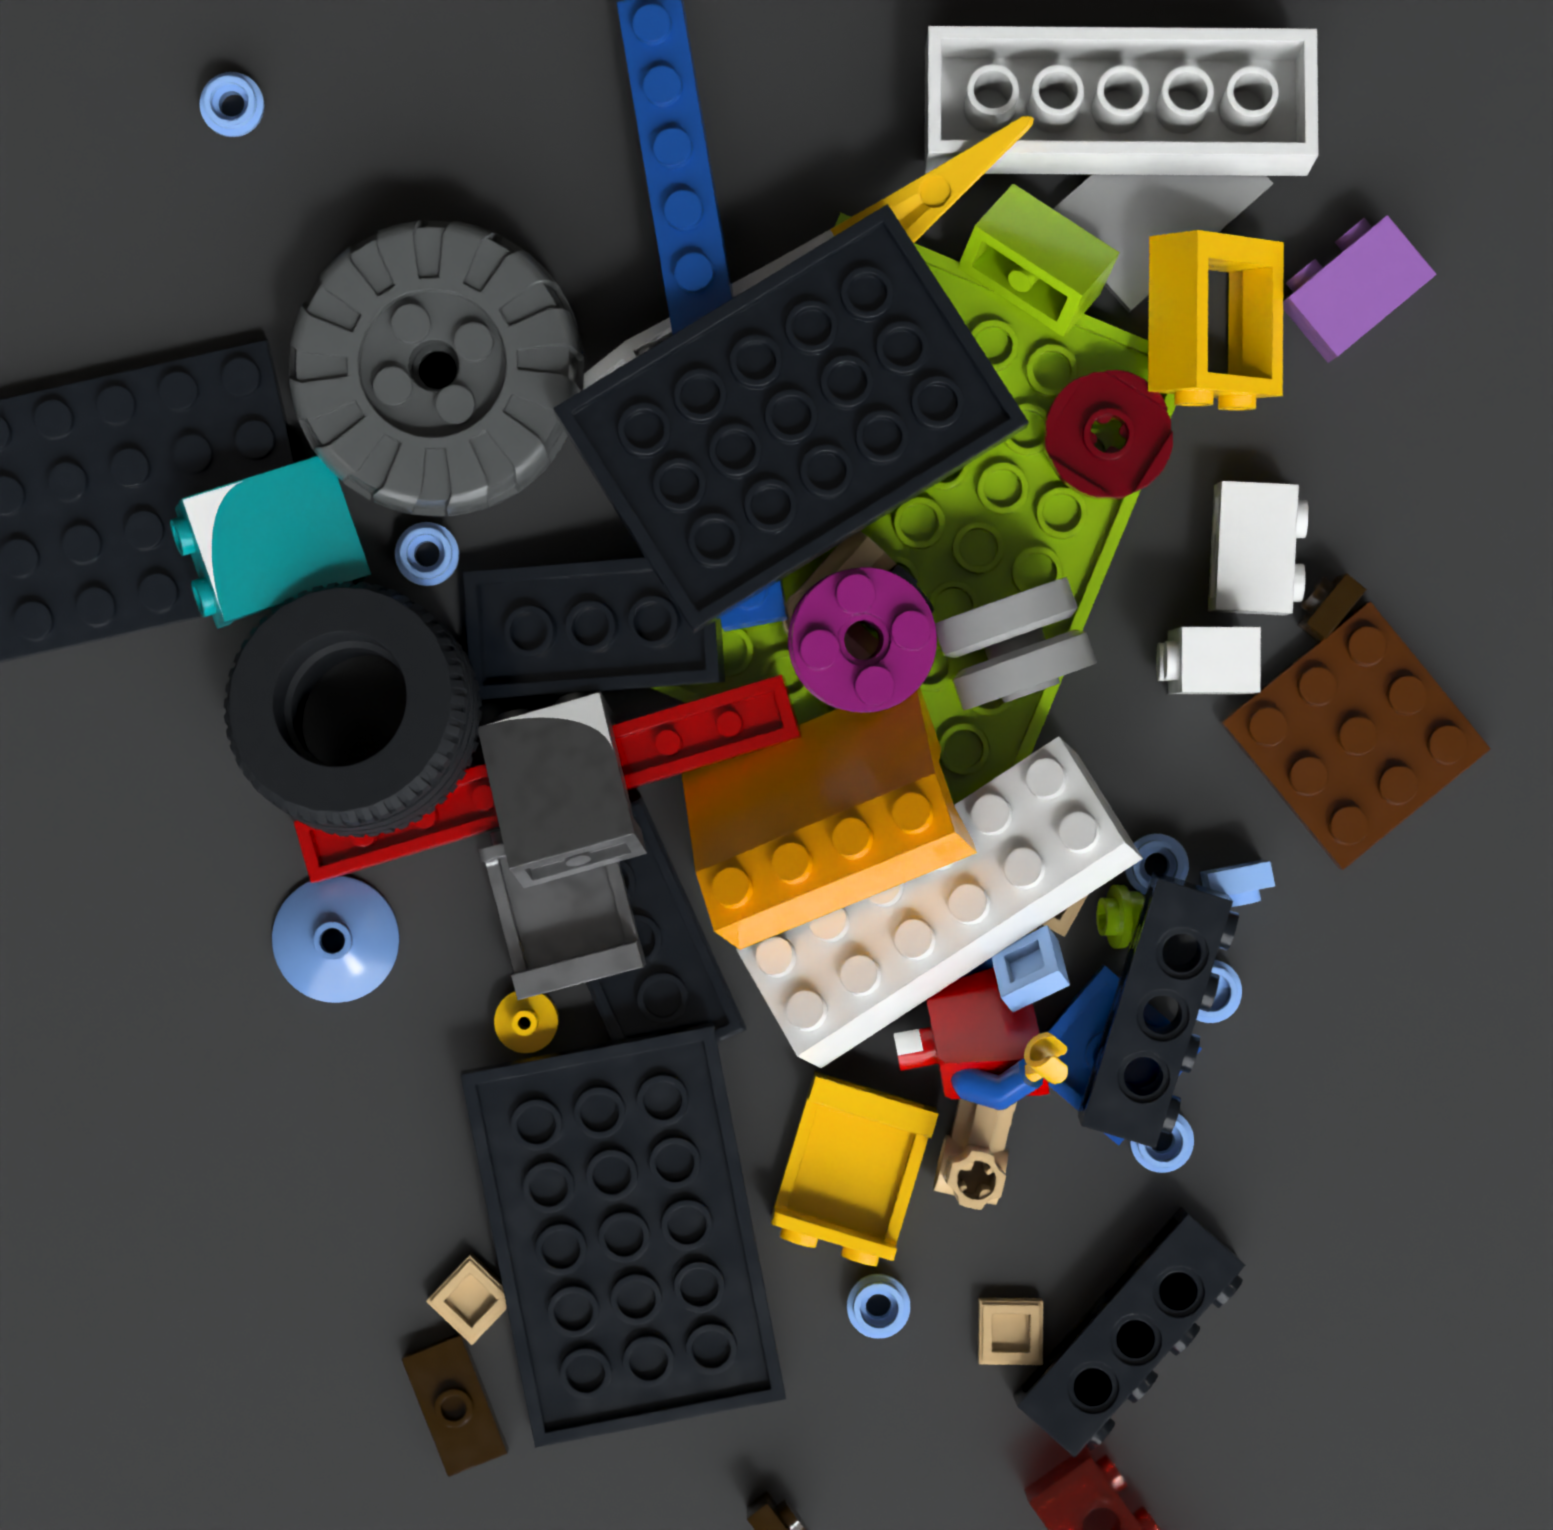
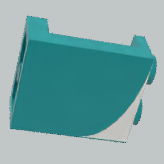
[170,456,371,629]

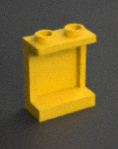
[770,1071,939,1266]

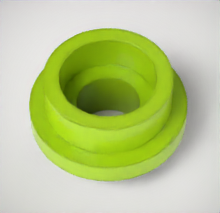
[1096,885,1144,949]

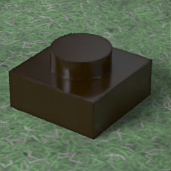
[1297,573,1367,641]
[747,1491,808,1530]

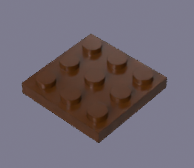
[1219,601,1491,870]

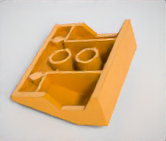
[682,687,977,950]

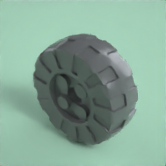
[288,220,585,517]

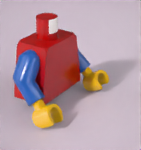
[894,929,1068,1110]

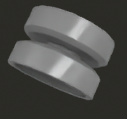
[935,577,1097,710]

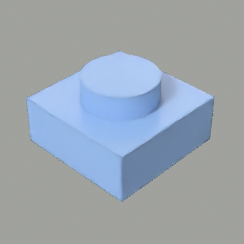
[1200,859,1275,907]
[991,925,1070,1013]

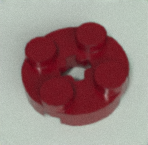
[1043,370,1173,500]

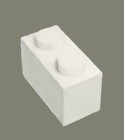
[1208,481,1308,615]
[1156,627,1261,694]

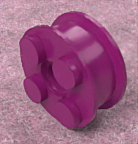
[788,567,937,713]

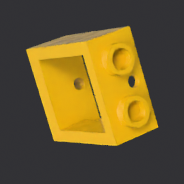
[1148,230,1284,411]

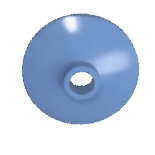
[272,876,400,1003]

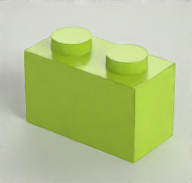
[957,184,1120,337]

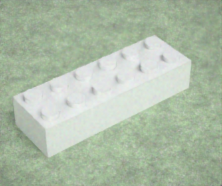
[925,26,1318,176]
[736,736,1143,1068]

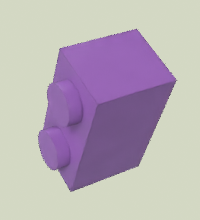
[1283,215,1436,363]

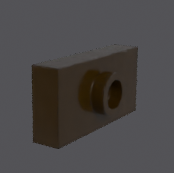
[401,1333,509,1477]

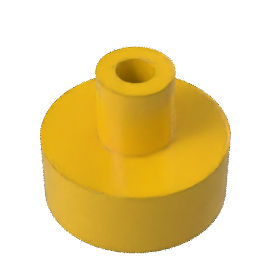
[494,991,559,1053]

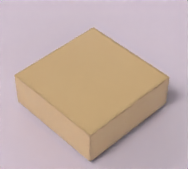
[426,1252,507,1345]
[978,1298,1043,1365]

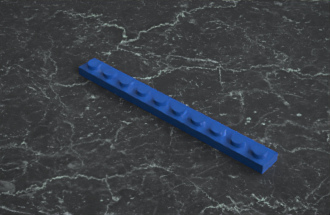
[617,0,789,631]

